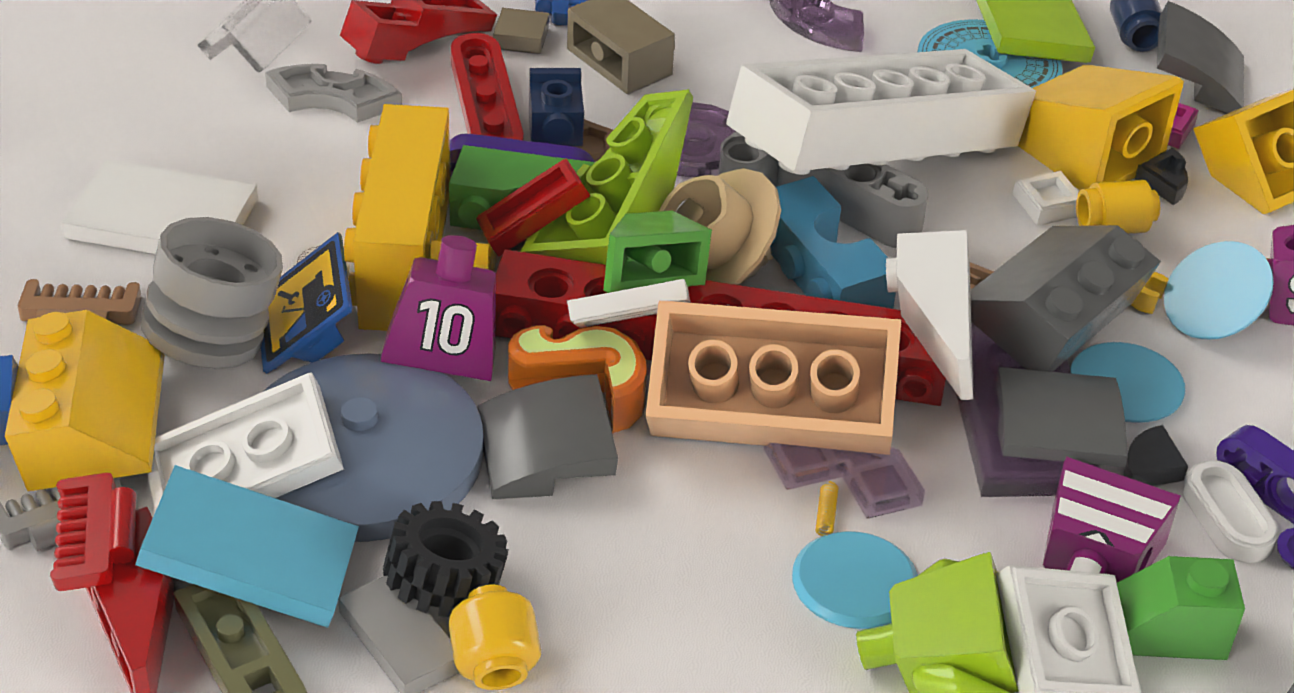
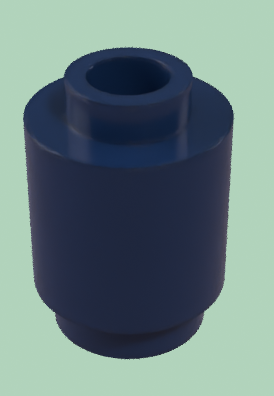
[1110,0,1162,52]

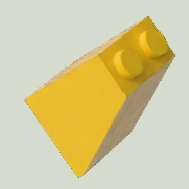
[1018,65,1184,190]

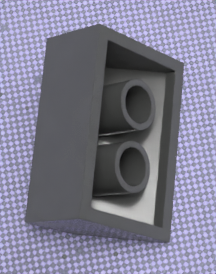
[971,225,1161,372]

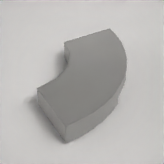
[265,64,402,123]

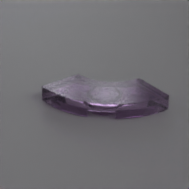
[769,0,864,52]

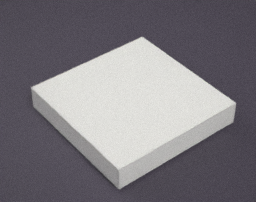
[996,565,1141,693]

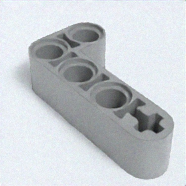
[719,131,928,248]

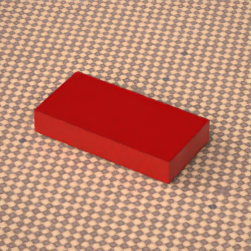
[476,158,590,257]

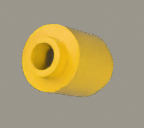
[1076,180,1160,234]

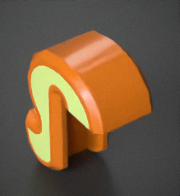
[508,325,647,433]

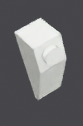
[886,230,973,400]

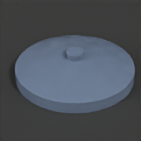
[263,353,483,542]

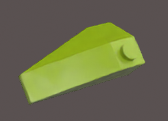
[520,89,693,265]

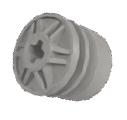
[141,217,283,369]

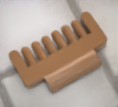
[17,279,142,324]

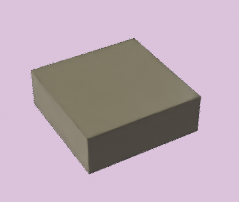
[493,7,549,54]

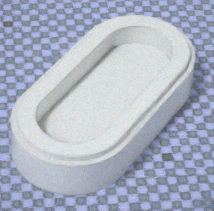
[1183,460,1279,563]

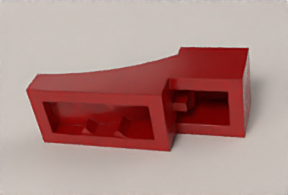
[340,0,498,64]

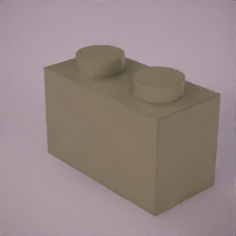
[567,0,675,94]

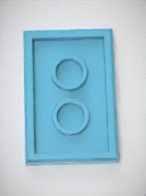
[135,465,359,628]

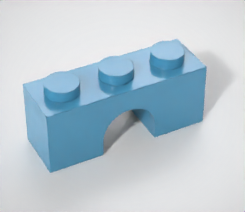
[770,176,896,309]

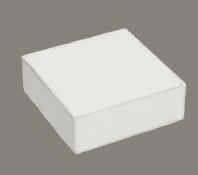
[1012,171,1079,226]

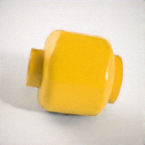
[449,585,541,690]

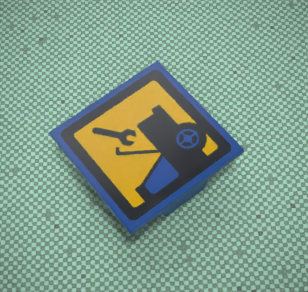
[261,232,353,374]

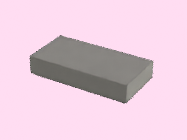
[338,576,459,693]

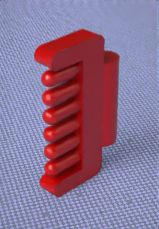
[50,473,137,591]

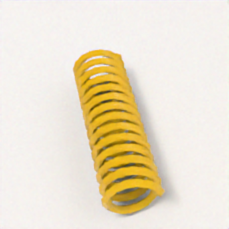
[815,481,839,536]

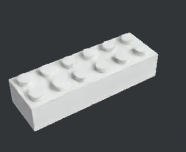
[726,49,1036,175]

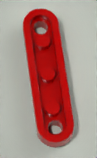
[451,33,524,140]

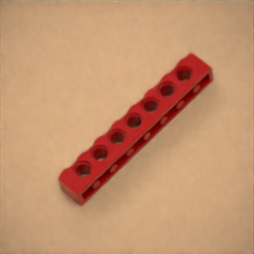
[496,249,946,406]

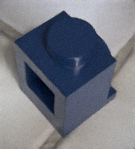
[529,68,584,146]

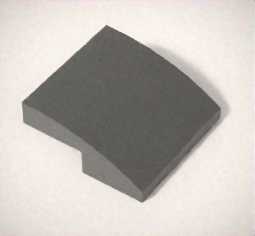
[1157,1,1244,113]
[995,367,1128,467]
[477,374,618,499]

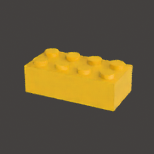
[344,104,451,331]

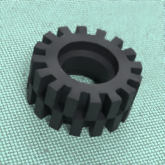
[383,501,509,618]

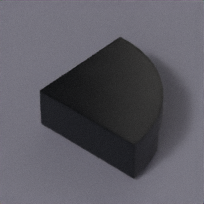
[1135,148,1188,205]
[1124,425,1188,486]

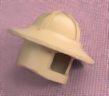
[659,168,781,285]

